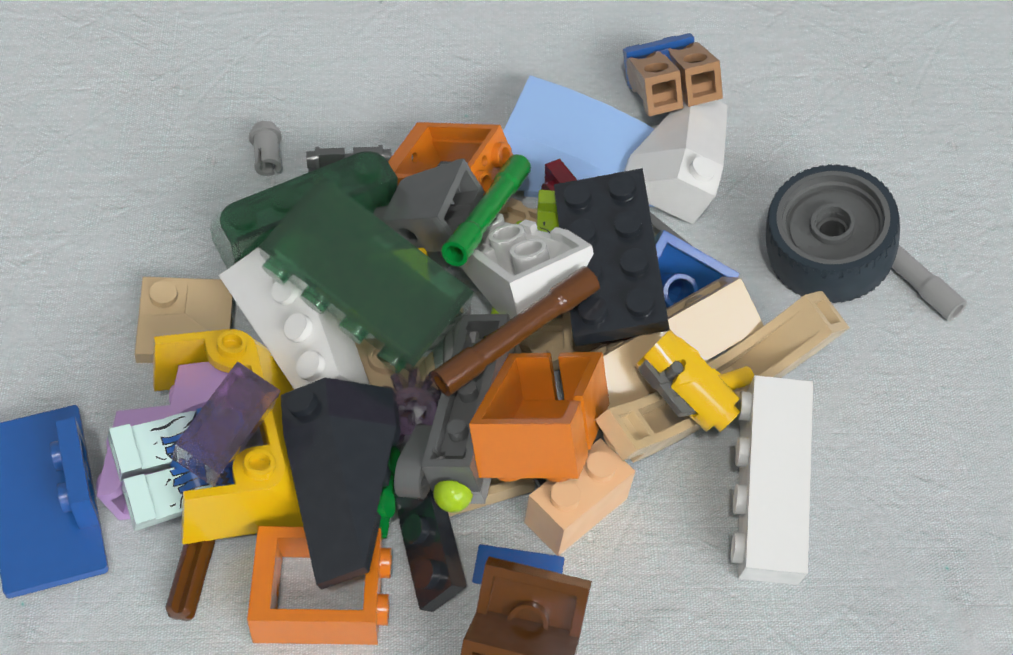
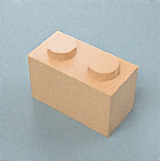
[524,438,635,556]

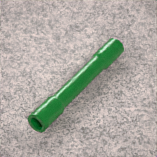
[441,154,531,266]

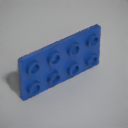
[0,405,109,599]

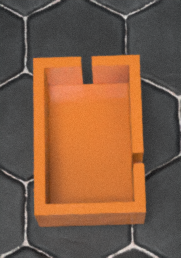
[469,352,610,482]

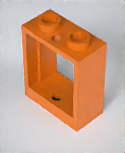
[377,122,513,201]
[247,526,392,645]

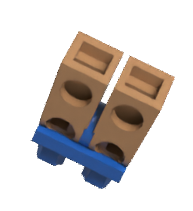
[623,33,723,116]

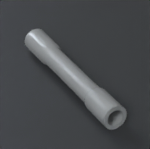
[892,245,967,321]

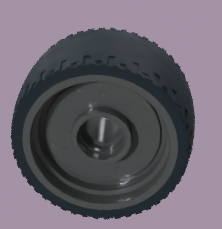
[766,164,900,303]

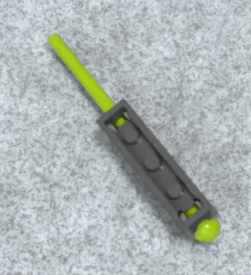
[421,221,522,513]

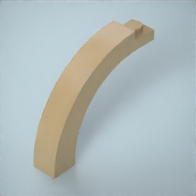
[595,291,850,463]

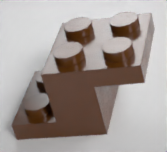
[460,556,592,655]

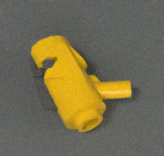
[635,329,754,432]

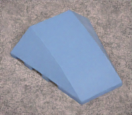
[503,75,654,207]

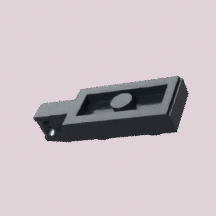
[393,480,467,612]

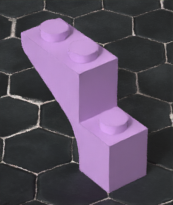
[96,362,250,520]

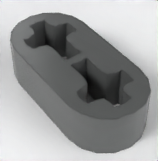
[394,424,432,499]

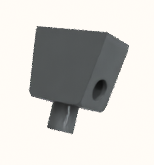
[373,158,485,252]

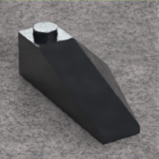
[281,377,401,590]

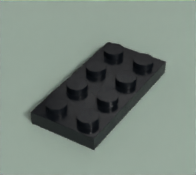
[554,168,670,346]

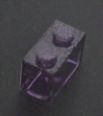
[172,361,281,487]

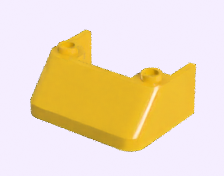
[153,329,303,544]

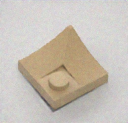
[135,277,233,363]

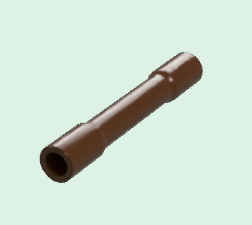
[431,266,600,396]

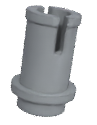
[249,121,282,176]

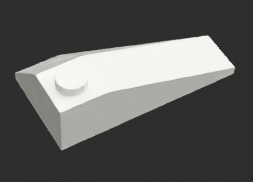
[624,100,728,224]
[460,213,594,319]

